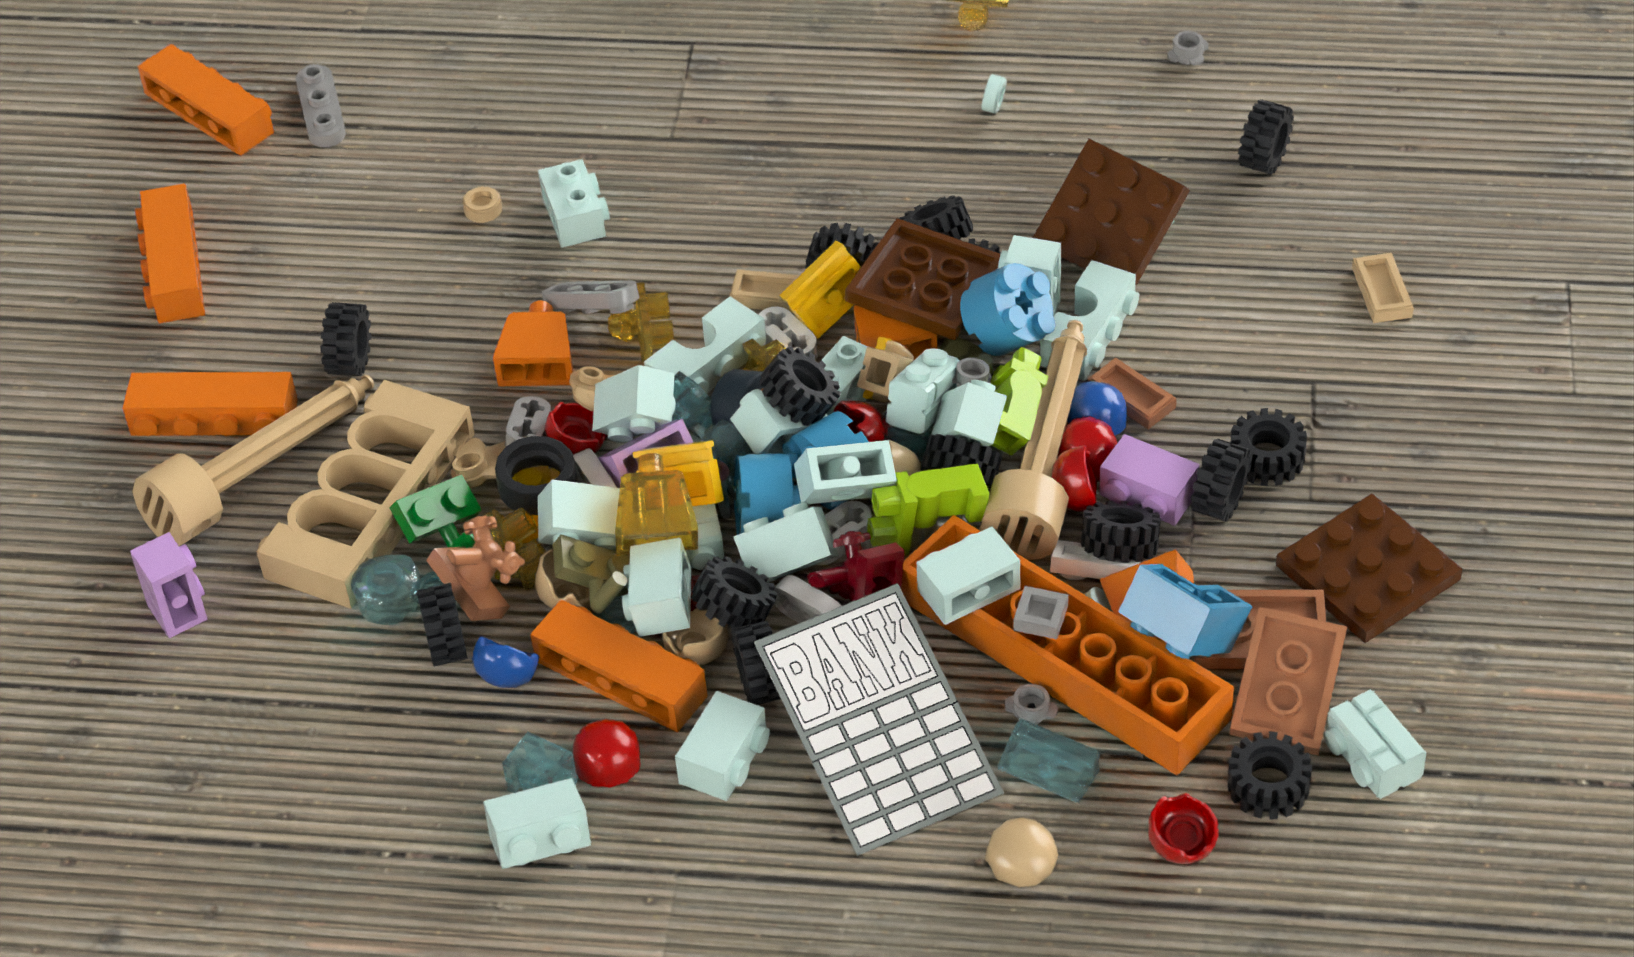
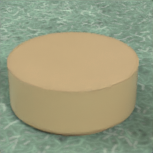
[463,187,502,223]

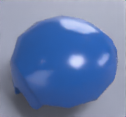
[1067,381,1127,435]
[472,636,539,688]

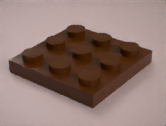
[1032,138,1190,287]
[845,218,1001,340]
[1276,493,1463,643]

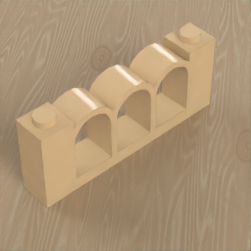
[256,380,475,609]

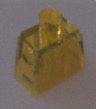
[615,453,698,555]

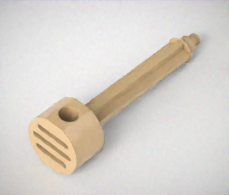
[979,320,1087,560]
[132,375,374,546]

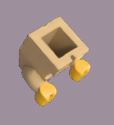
[857,337,914,403]

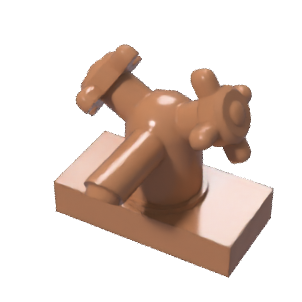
[426,516,525,621]

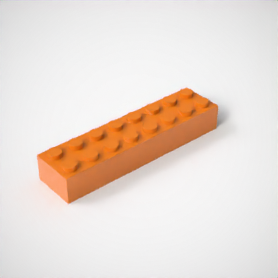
[901,515,1234,776]

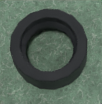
[495,436,577,515]

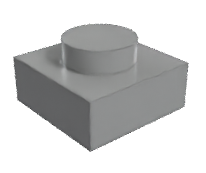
[1013,586,1068,639]

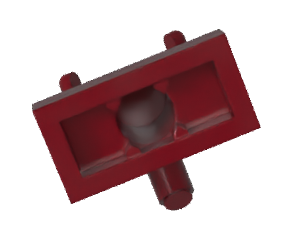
[807,531,905,602]

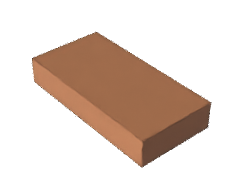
[1088,357,1177,430]

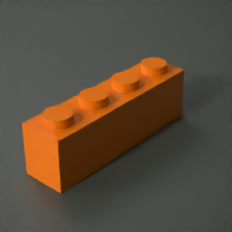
[137,44,274,156]
[135,183,205,324]
[122,372,298,436]
[530,599,708,733]

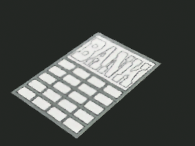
[754,584,1004,856]

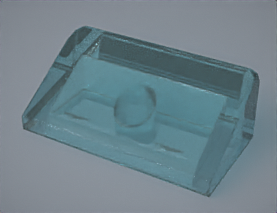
[998,719,1100,804]

